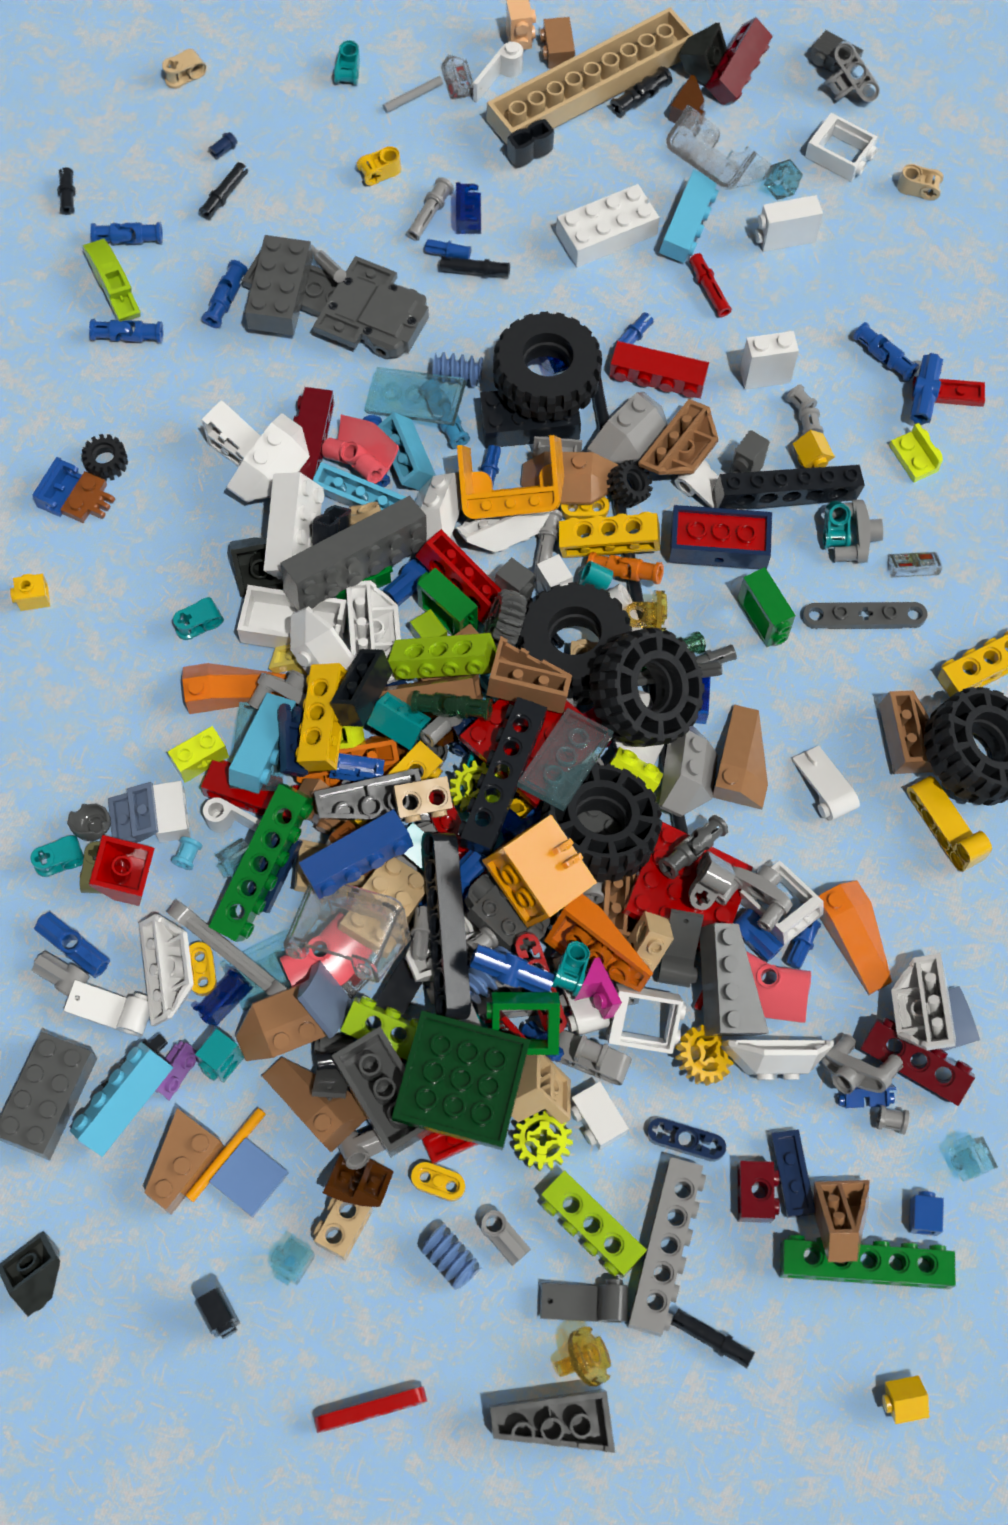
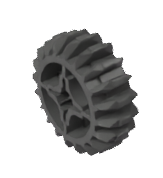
[483,589,527,648]

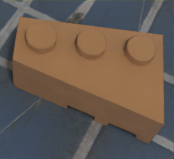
[879,690,933,774]
[595,873,638,940]

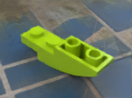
[82,239,141,322]

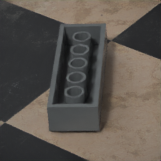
[280,495,427,611]

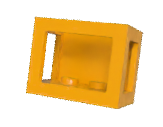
[482,815,597,928]

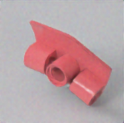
[322,415,399,484]
[279,914,374,987]
[746,951,812,1023]

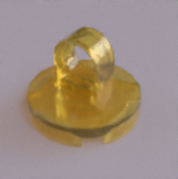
[626,590,667,631]
[554,1326,611,1387]

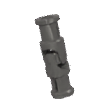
[658,815,728,879]

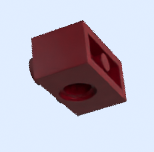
[737,1161,780,1223]

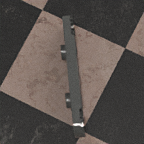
[802,602,928,629]

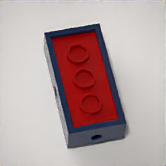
[669,505,772,569]

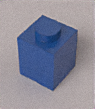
[909,1191,944,1236]

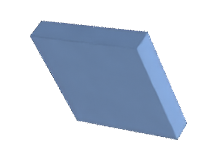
[209,1138,289,1218]

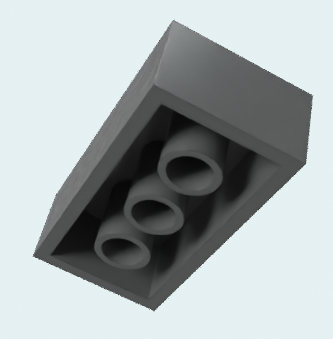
[245,235,313,335]
[332,1027,432,1158]
[0,1032,97,1160]

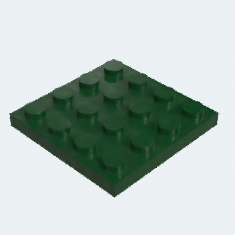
[391,1010,530,1150]

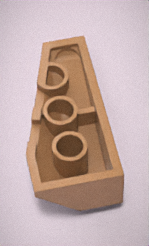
[713,704,768,810]
[262,1057,367,1152]

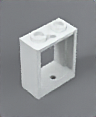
[805,113,878,182]
[740,860,824,945]
[605,984,686,1054]

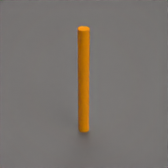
[185,1108,266,1203]

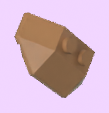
[638,399,718,475]
[521,451,618,505]
[236,983,346,1061]

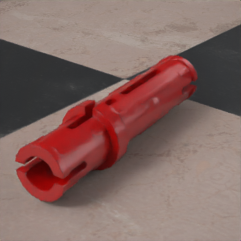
[689,253,732,317]

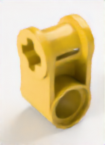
[356,146,402,186]

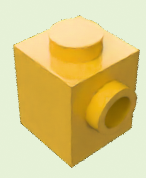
[793,430,835,468]
[10,573,51,611]
[882,1375,929,1424]

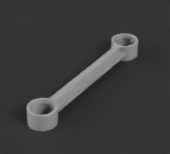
[167,900,288,996]

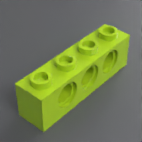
[388,633,497,680]
[340,996,419,1061]
[541,1170,647,1278]

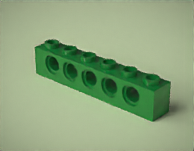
[209,784,314,942]
[780,1235,956,1289]

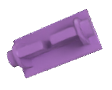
[155,1041,197,1101]

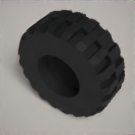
[493,311,602,421]
[517,582,632,699]
[589,628,705,747]
[924,687,1008,806]
[540,763,662,882]

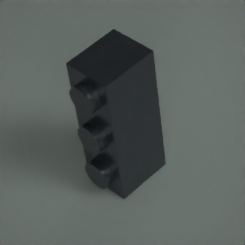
[330,649,393,727]

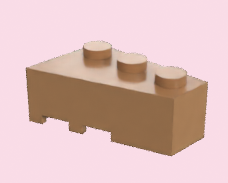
[487,636,572,713]
[144,1108,224,1215]
[813,1180,870,1263]

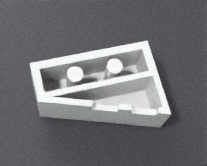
[202,400,261,467]

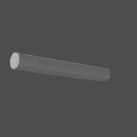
[383,76,443,113]

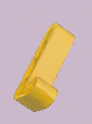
[907,776,992,872]

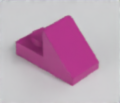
[574,957,622,1019]

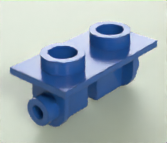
[329,753,385,782]
[838,1084,896,1108]

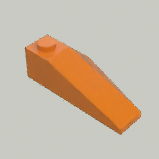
[182,663,287,714]
[818,881,892,995]
[544,894,653,992]

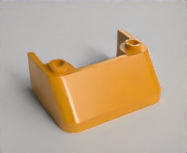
[457,435,564,519]

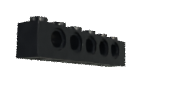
[713,464,865,509]
[457,697,547,856]

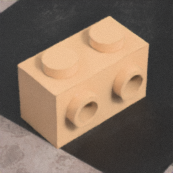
[506,0,536,50]

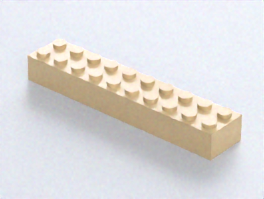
[487,7,694,145]

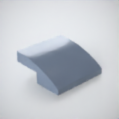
[108,782,159,843]
[297,961,352,1039]
[940,986,980,1051]

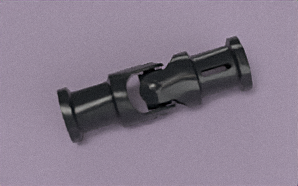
[610,66,673,118]

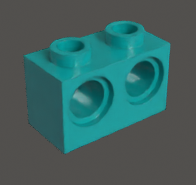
[195,1028,244,1083]

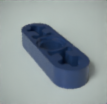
[647,1118,726,1162]

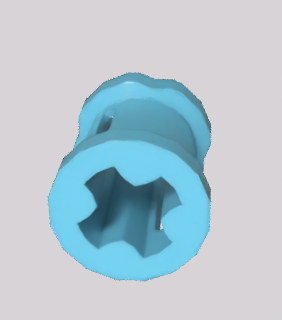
[171,836,203,870]

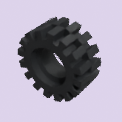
[81,434,128,482]
[607,460,653,508]

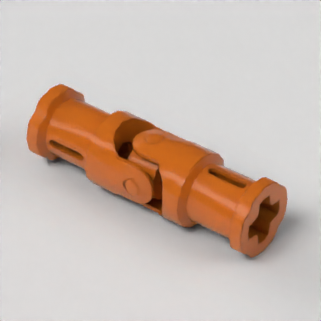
[587,552,664,584]

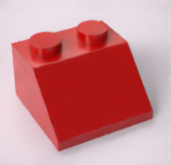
[89,835,155,906]

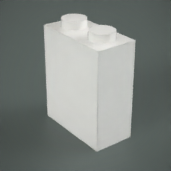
[755,195,823,252]
[740,331,799,390]

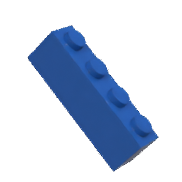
[299,809,414,899]

